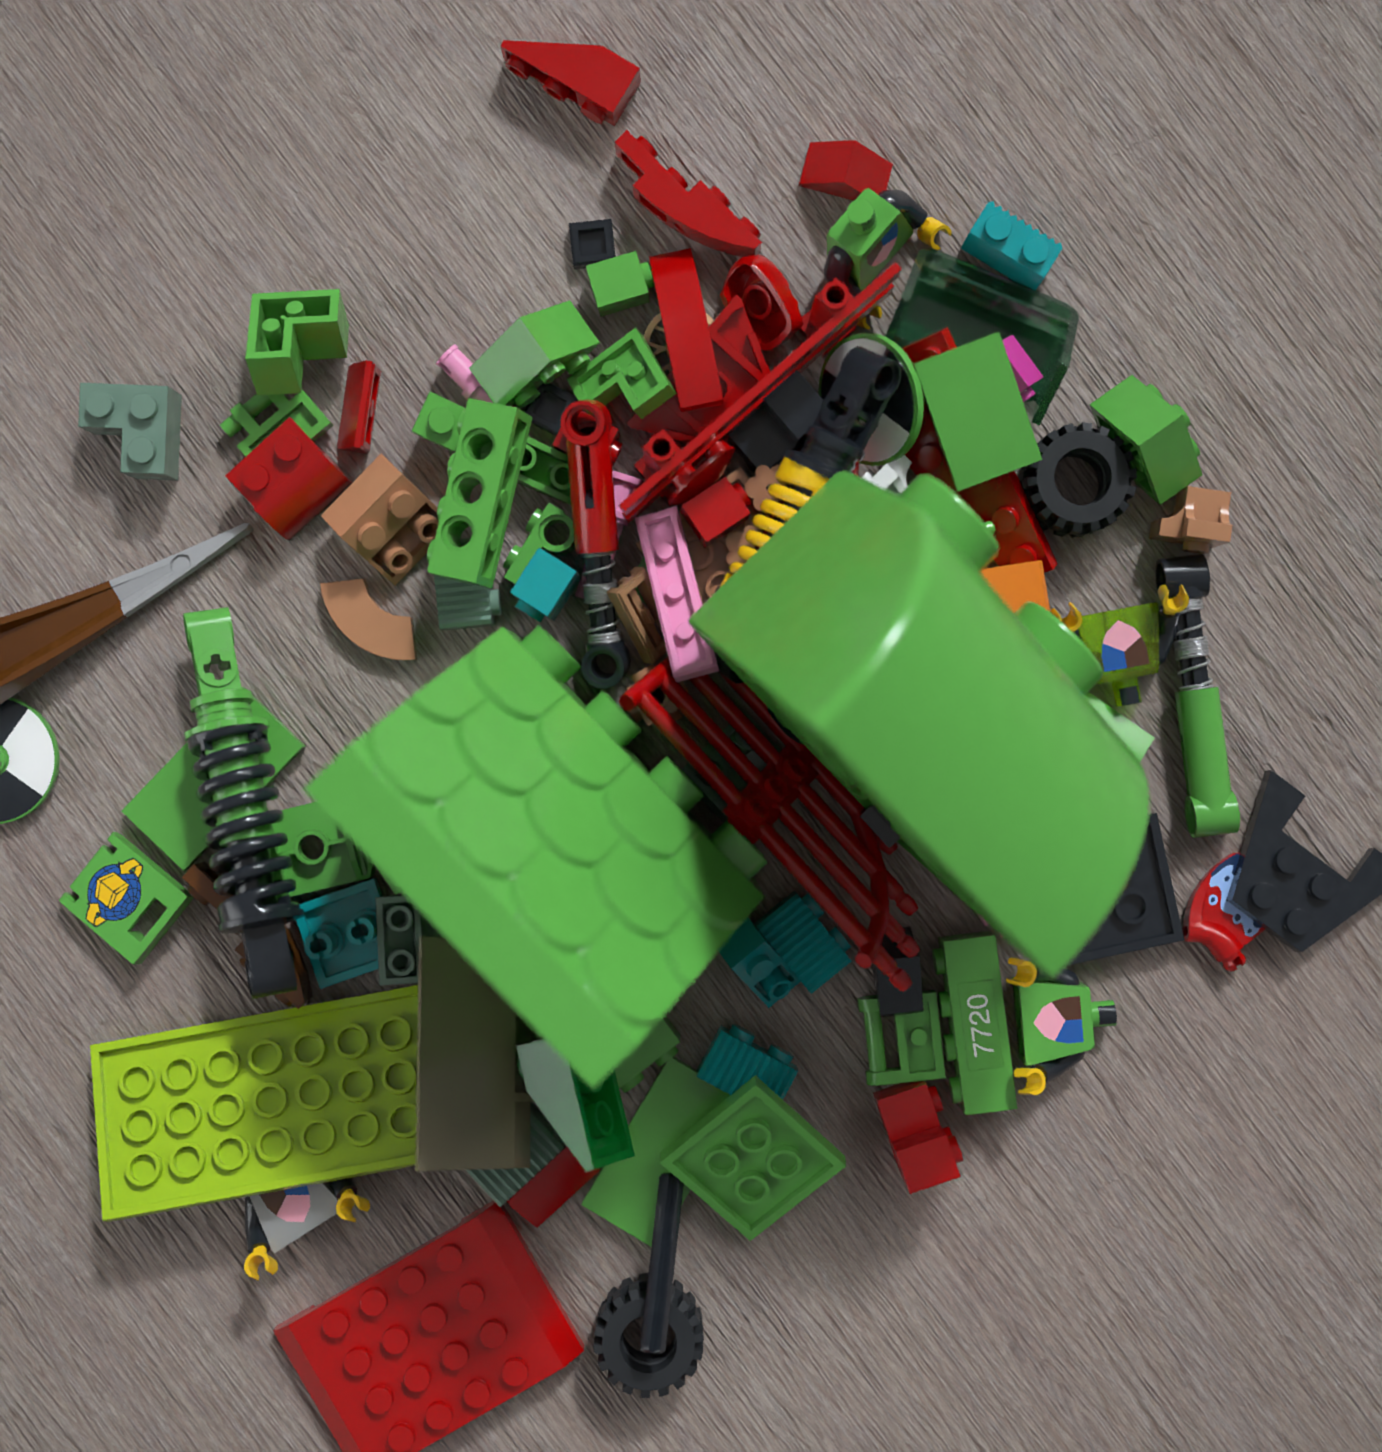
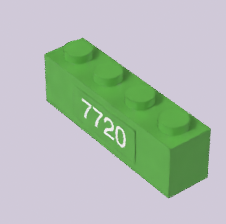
[932,931,1018,1116]

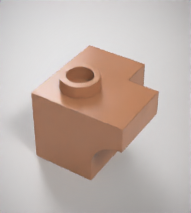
[1149,486,1233,554]

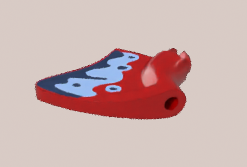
[1183,853,1265,972]

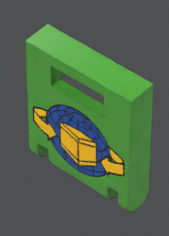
[59,832,194,965]

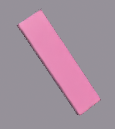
[635,506,719,683]

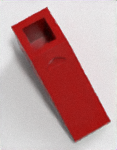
[500,40,641,126]

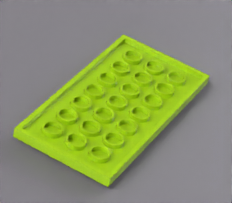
[90,985,418,1222]

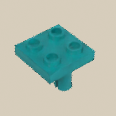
[296,878,383,989]

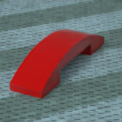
[649,248,724,412]

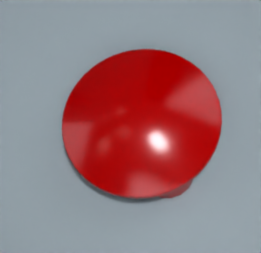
[664,439,735,507]

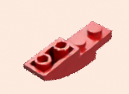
[614,130,762,257]

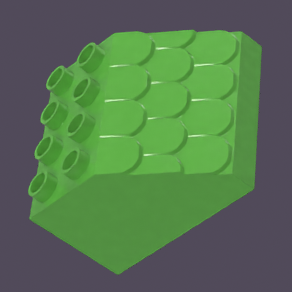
[304,625,768,1088]

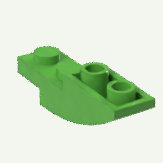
[411,391,590,506]

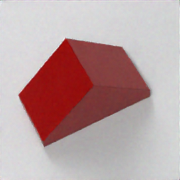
[799,140,893,201]

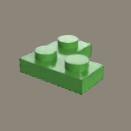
[567,327,677,419]

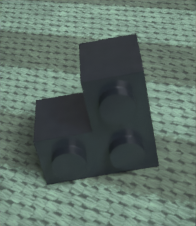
[728,370,823,472]

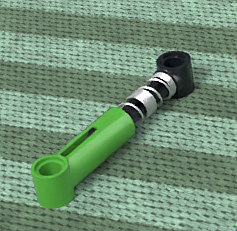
[1155,554,1240,838]

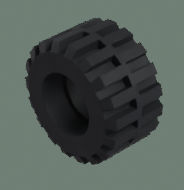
[1019,422,1137,538]
[594,1273,704,1398]

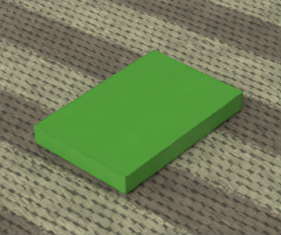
[913,332,1042,491]

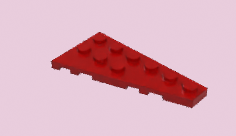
[901,327,1058,573]

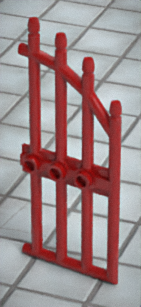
[619,656,920,992]

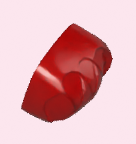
[719,254,804,351]

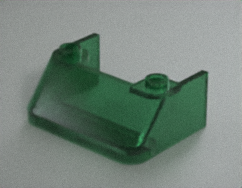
[884,248,1079,425]

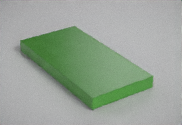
[121,686,306,871]
[581,1057,730,1247]

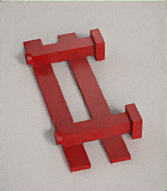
[619,262,902,523]

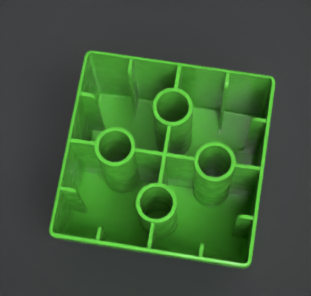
[688,471,1150,979]

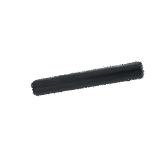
[640,1173,684,1354]

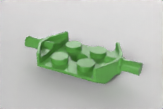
[223,802,376,897]

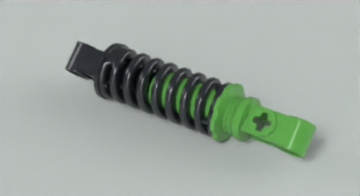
[183,607,304,999]

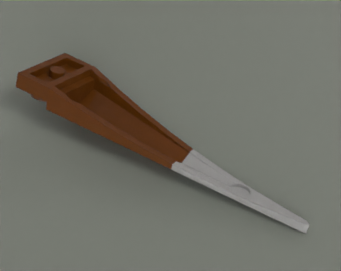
[0,523,254,704]

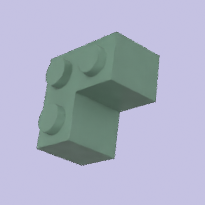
[78,383,182,481]

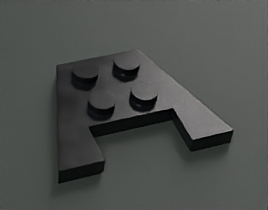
[1227,770,1382,952]

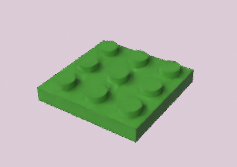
[660,1075,846,1241]

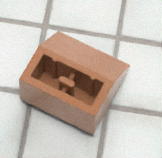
[321,453,439,585]

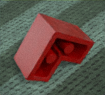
[873,1081,964,1194]

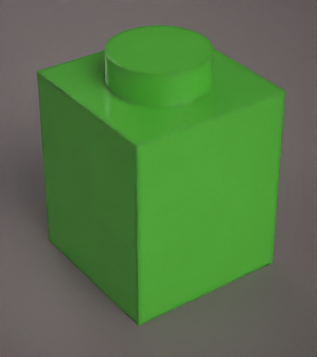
[586,251,655,317]

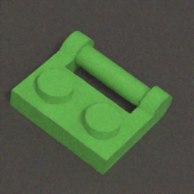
[858,990,946,1086]

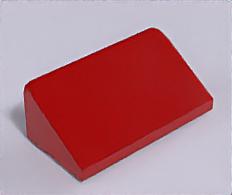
[337,360,381,454]
[506,1144,601,1228]

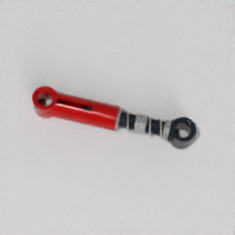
[561,399,631,689]

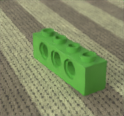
[427,398,533,589]

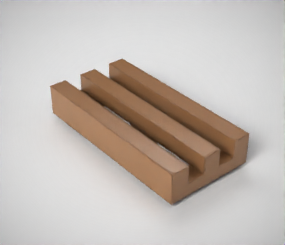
[606,567,667,664]

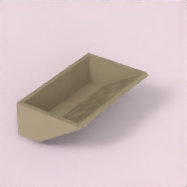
[415,936,534,1171]

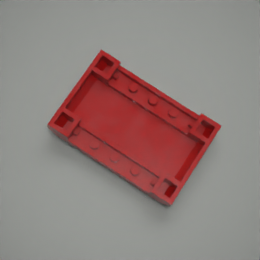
[273,1200,585,1452]

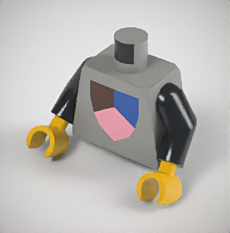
[244,1177,370,1281]

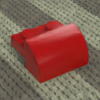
[225,417,353,541]

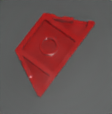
[626,295,770,443]

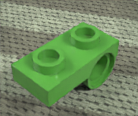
[503,502,575,584]

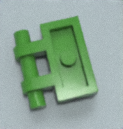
[220,390,334,457]

